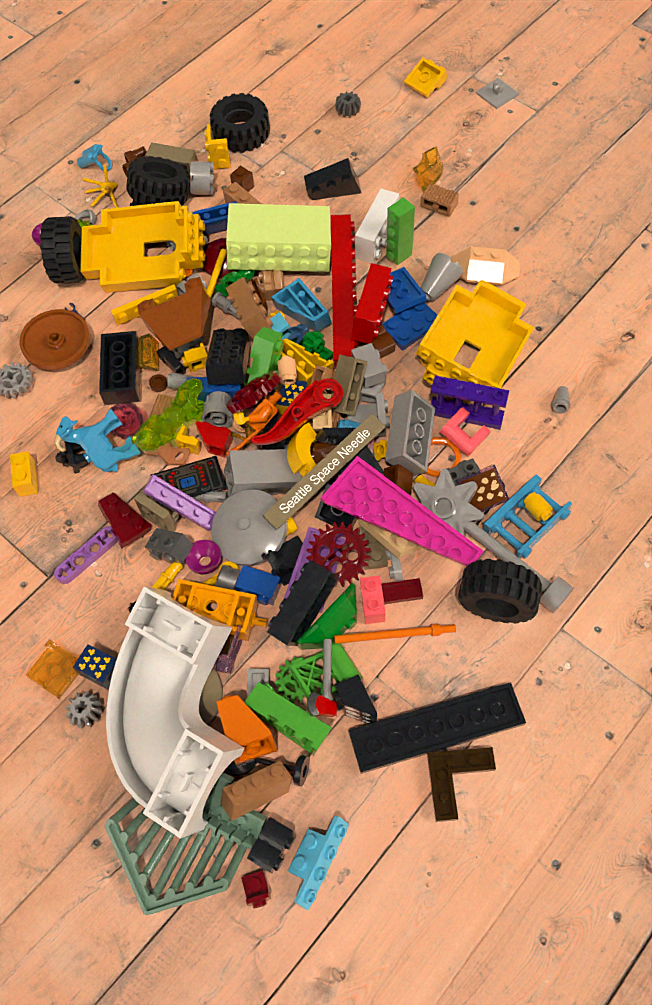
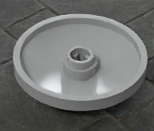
[211,490,287,566]

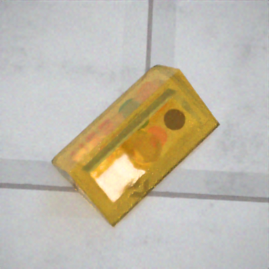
[138,333,159,372]

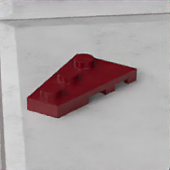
[98,492,152,549]

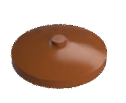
[19,309,91,370]

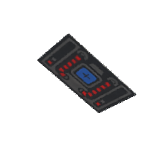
[150,456,226,506]

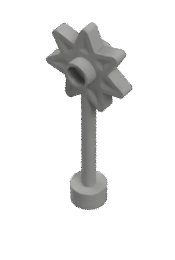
[413,469,574,613]

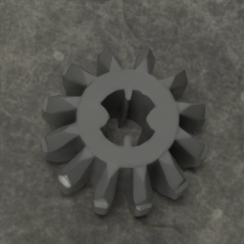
[335,91,361,117]

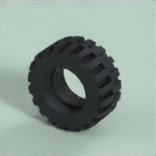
[209,93,270,153]
[126,156,190,206]
[40,216,84,284]
[458,559,542,624]

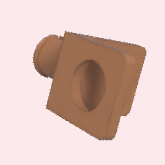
[145,437,190,465]

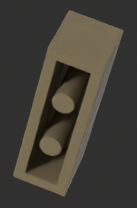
[145,142,197,175]
[330,355,368,416]

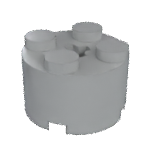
[190,161,214,196]

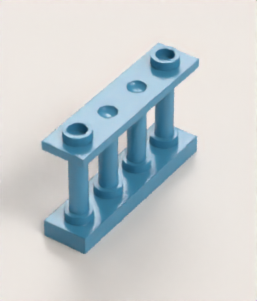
[483,474,572,559]

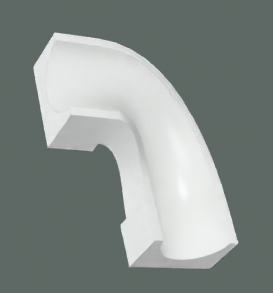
[106,586,245,839]

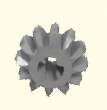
[65,691,102,728]

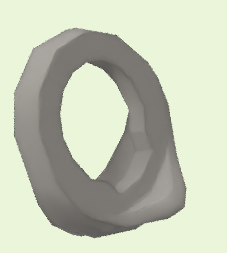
[75,209,97,230]

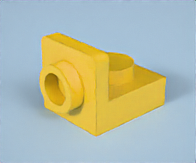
[175,425,201,455]

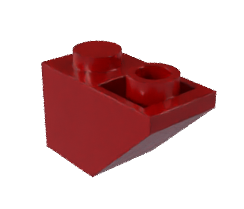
[195,421,233,458]

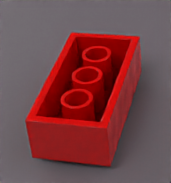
[351,263,393,344]

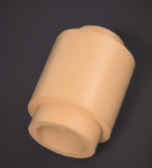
[277,356,297,385]

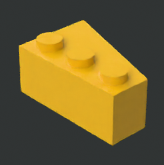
[281,338,334,386]

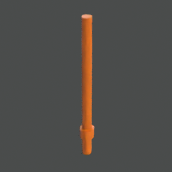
[334,624,456,644]

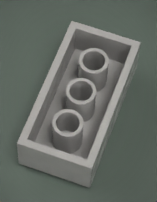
[385,390,435,476]

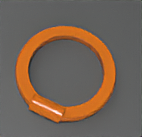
[425,437,461,477]

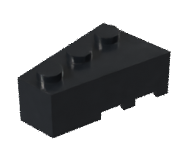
[304,158,362,200]

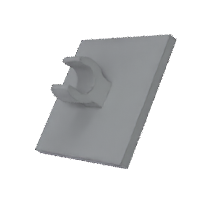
[476,78,519,109]

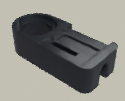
[156,346,185,374]

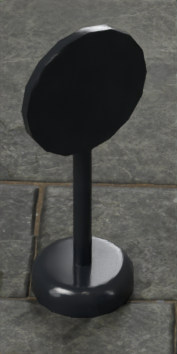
[225,755,310,787]

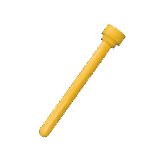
[206,249,227,321]

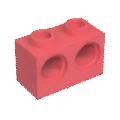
[360,575,386,624]

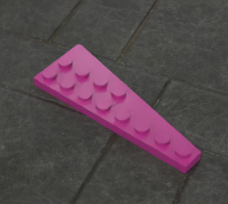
[320,456,484,567]

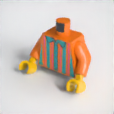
[233,389,283,430]

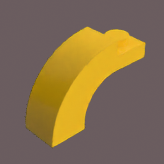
[287,423,317,477]

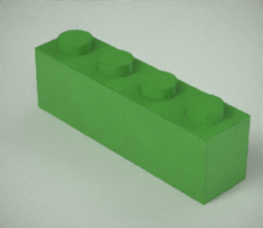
[386,197,415,265]

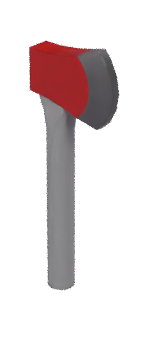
[307,639,337,718]

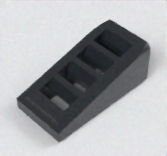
[315,428,356,446]

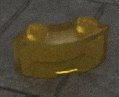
[413,146,444,192]

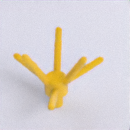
[82,164,118,208]

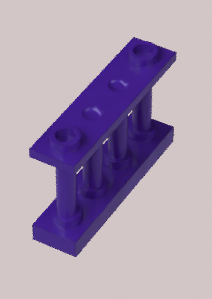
[431,375,510,430]

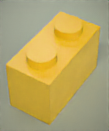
[10,451,38,497]

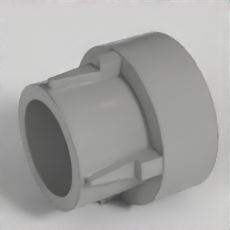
[202,391,234,428]

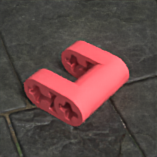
[440,407,491,456]

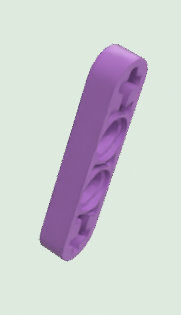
[54,526,118,584]

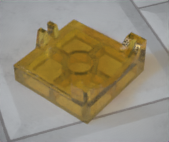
[26,639,79,699]

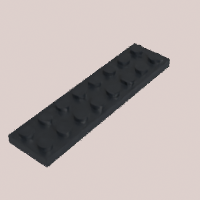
[348,682,526,774]

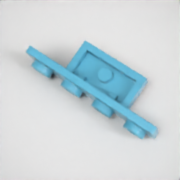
[288,815,349,910]

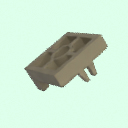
[134,487,179,532]

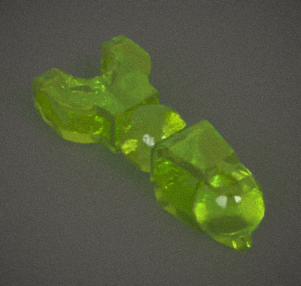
[131,378,204,452]

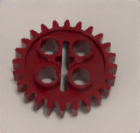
[226,371,281,414]
[306,522,371,587]

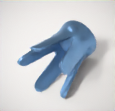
[287,324,309,344]

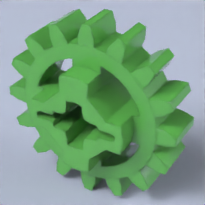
[275,657,320,703]

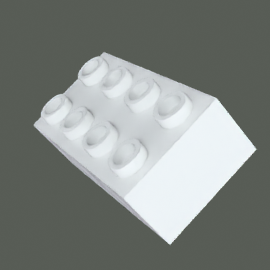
[355,188,399,263]

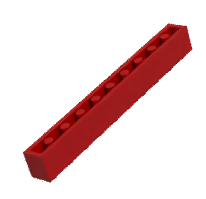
[331,214,358,369]

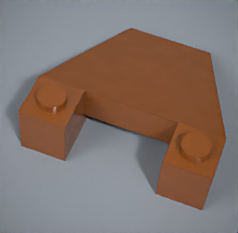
[137,276,211,351]

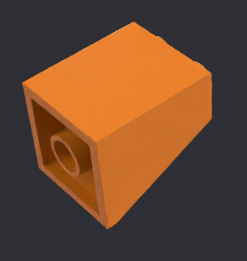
[216,695,277,765]

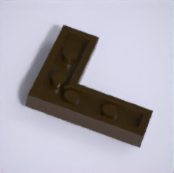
[427,747,496,822]

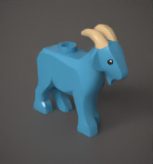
[54,409,141,472]

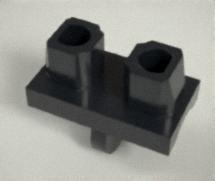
[55,441,88,474]

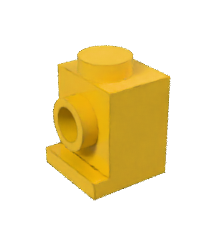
[181,343,208,373]

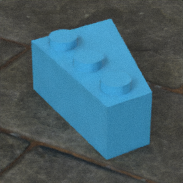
[271,278,332,332]

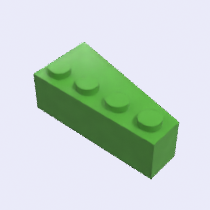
[244,682,332,756]

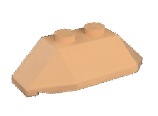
[452,246,520,285]

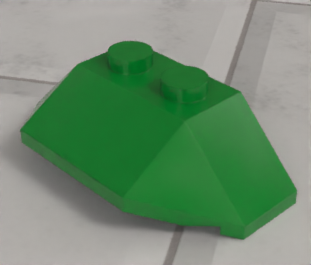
[297,583,357,650]

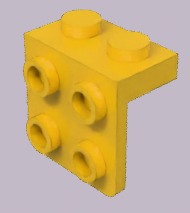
[204,124,231,169]

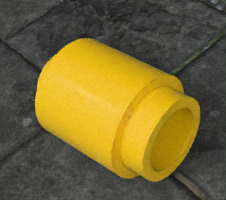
[523,492,553,521]

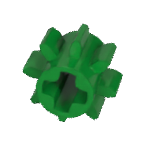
[303,331,325,353]

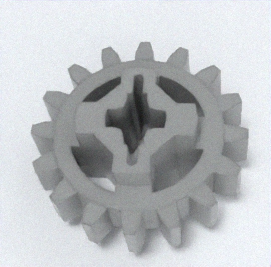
[0,362,33,399]

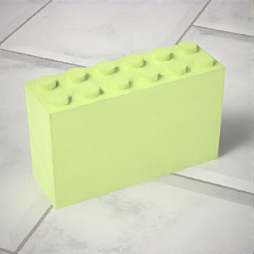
[226,203,331,272]

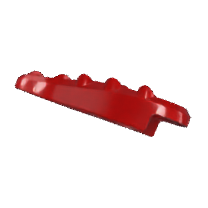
[251,378,343,445]

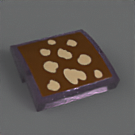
[456,464,509,512]

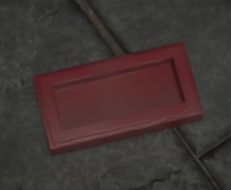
[381,578,423,605]

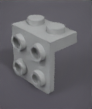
[347,393,390,437]

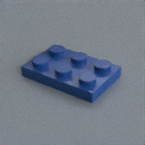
[386,267,427,314]
[382,302,438,351]

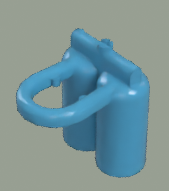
[77,144,112,171]

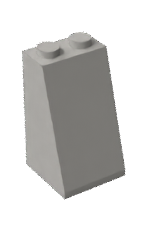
[224,449,303,498]

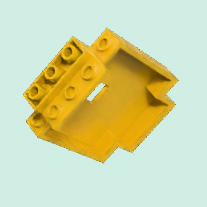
[80,201,205,293]
[416,279,534,405]

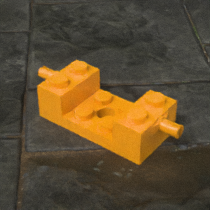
[172,579,268,641]

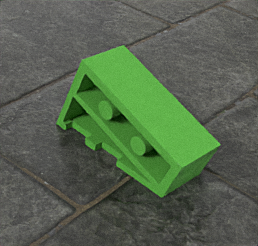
[243,326,284,388]

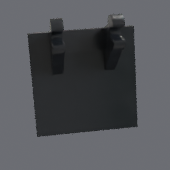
[261,535,303,586]

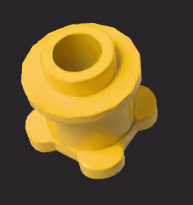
[374,440,388,461]

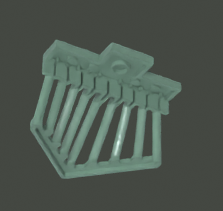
[105,773,267,915]

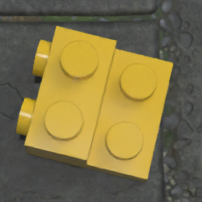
[404,57,448,98]

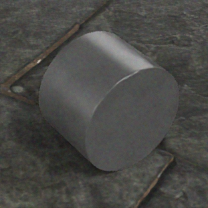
[214,565,239,590]

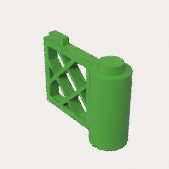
[289,641,363,699]

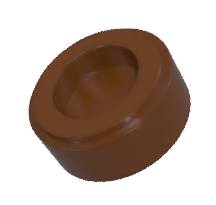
[149,374,168,392]

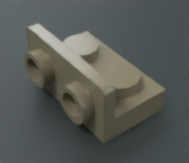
[358,527,388,570]

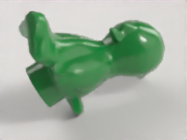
[215,270,255,298]

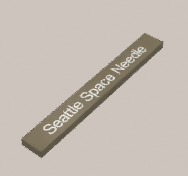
[263,414,386,530]

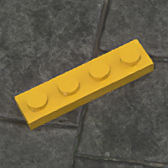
[111,284,178,326]

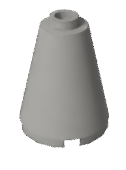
[421,253,463,302]

